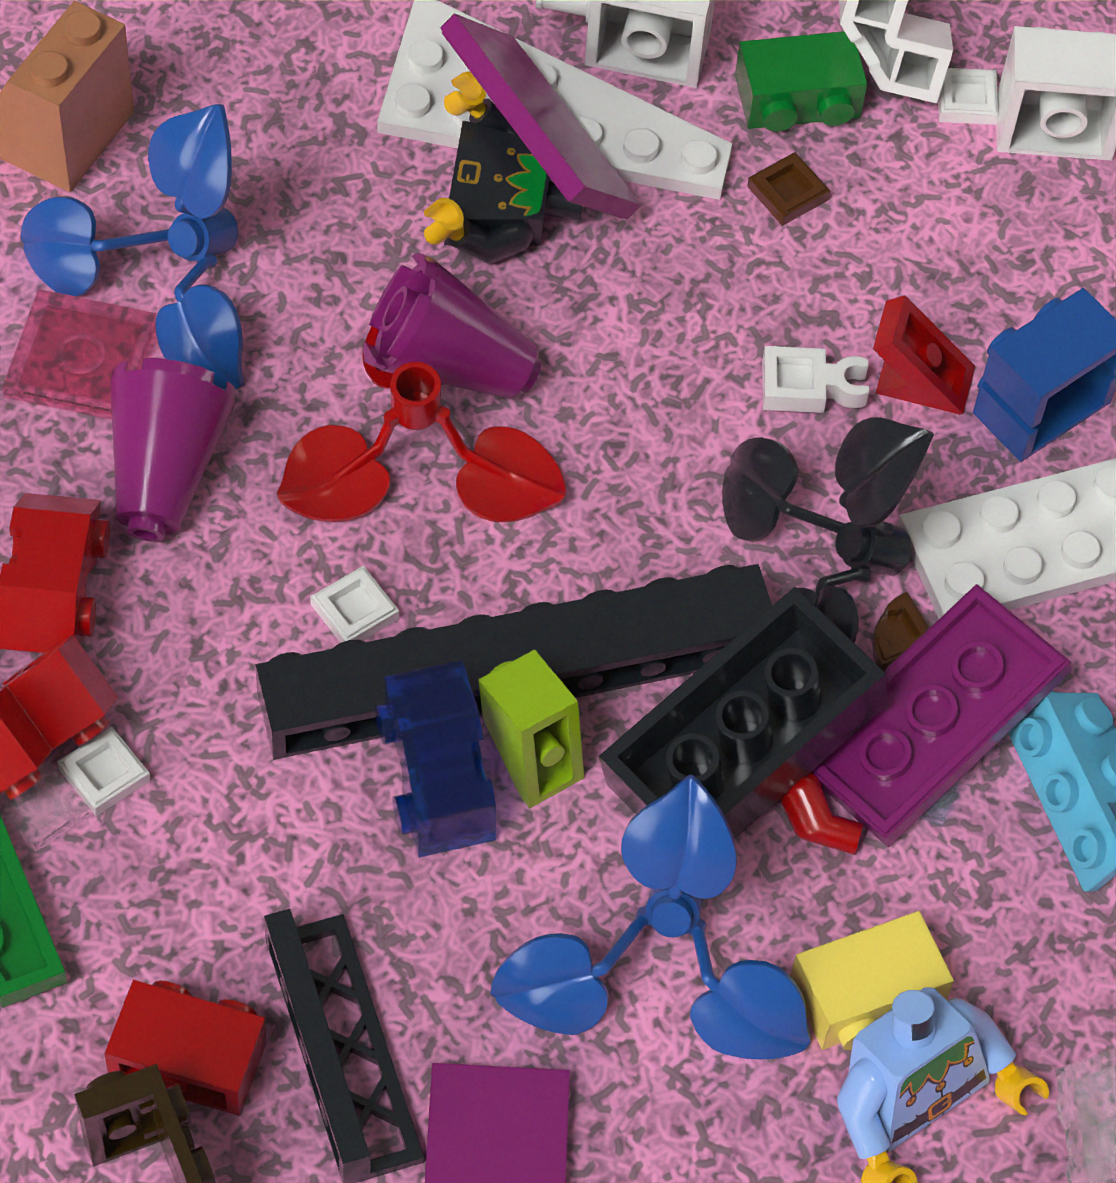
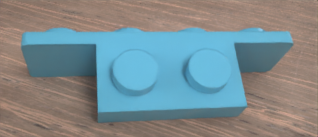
[1008,690,1116,892]

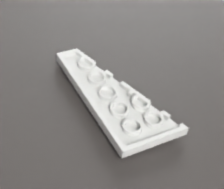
[377,0,732,200]

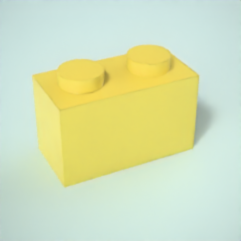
[790,911,954,1050]

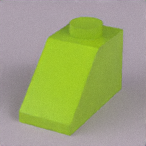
[478,649,584,809]

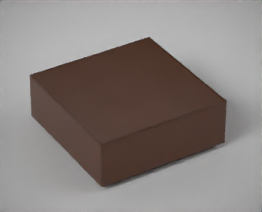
[747,152,831,226]

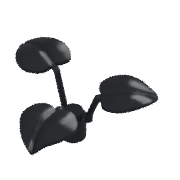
[722,417,934,644]

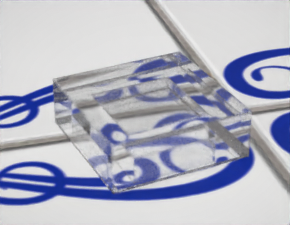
[0,762,90,854]

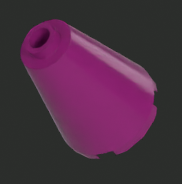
[363,252,541,399]
[110,358,236,542]

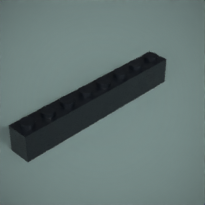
[255,564,772,760]

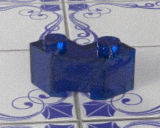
[375,660,496,858]

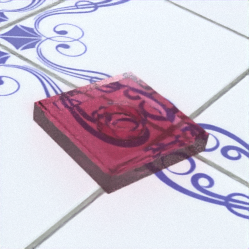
[2,289,156,420]

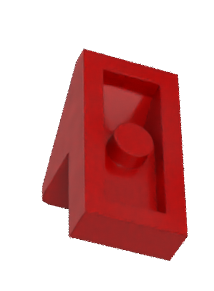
[873,295,975,415]

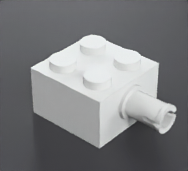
[536,0,715,88]
[997,26,1116,161]

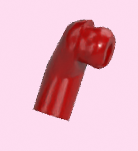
[781,773,864,855]

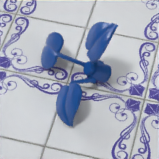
[20,104,245,390]
[490,775,811,1060]

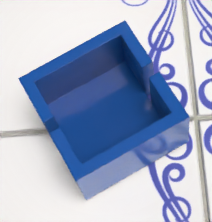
[973,287,1116,462]

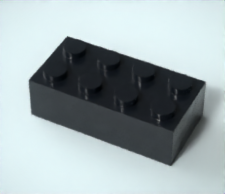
[599,586,888,839]

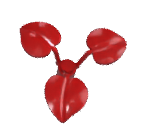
[277,326,566,523]

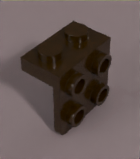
[74,1064,216,1183]

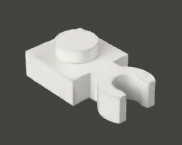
[762,346,869,413]

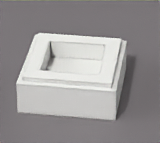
[938,68,999,125]
[310,566,399,643]
[57,727,151,816]

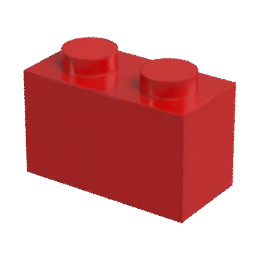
[104,979,267,1116]

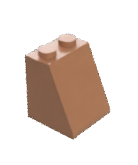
[0,0,134,192]

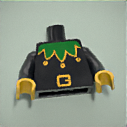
[424,71,583,263]

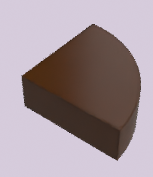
[872,592,929,671]

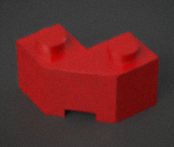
[0,493,110,653]
[0,634,119,800]

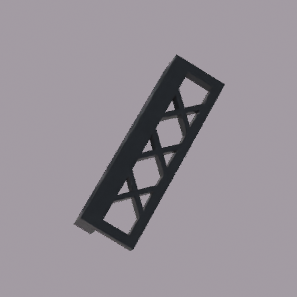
[264,909,424,1183]

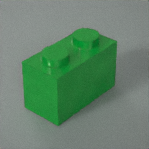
[735,31,867,132]

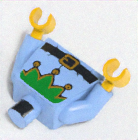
[837,987,1049,1183]

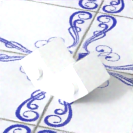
[839,0,953,103]

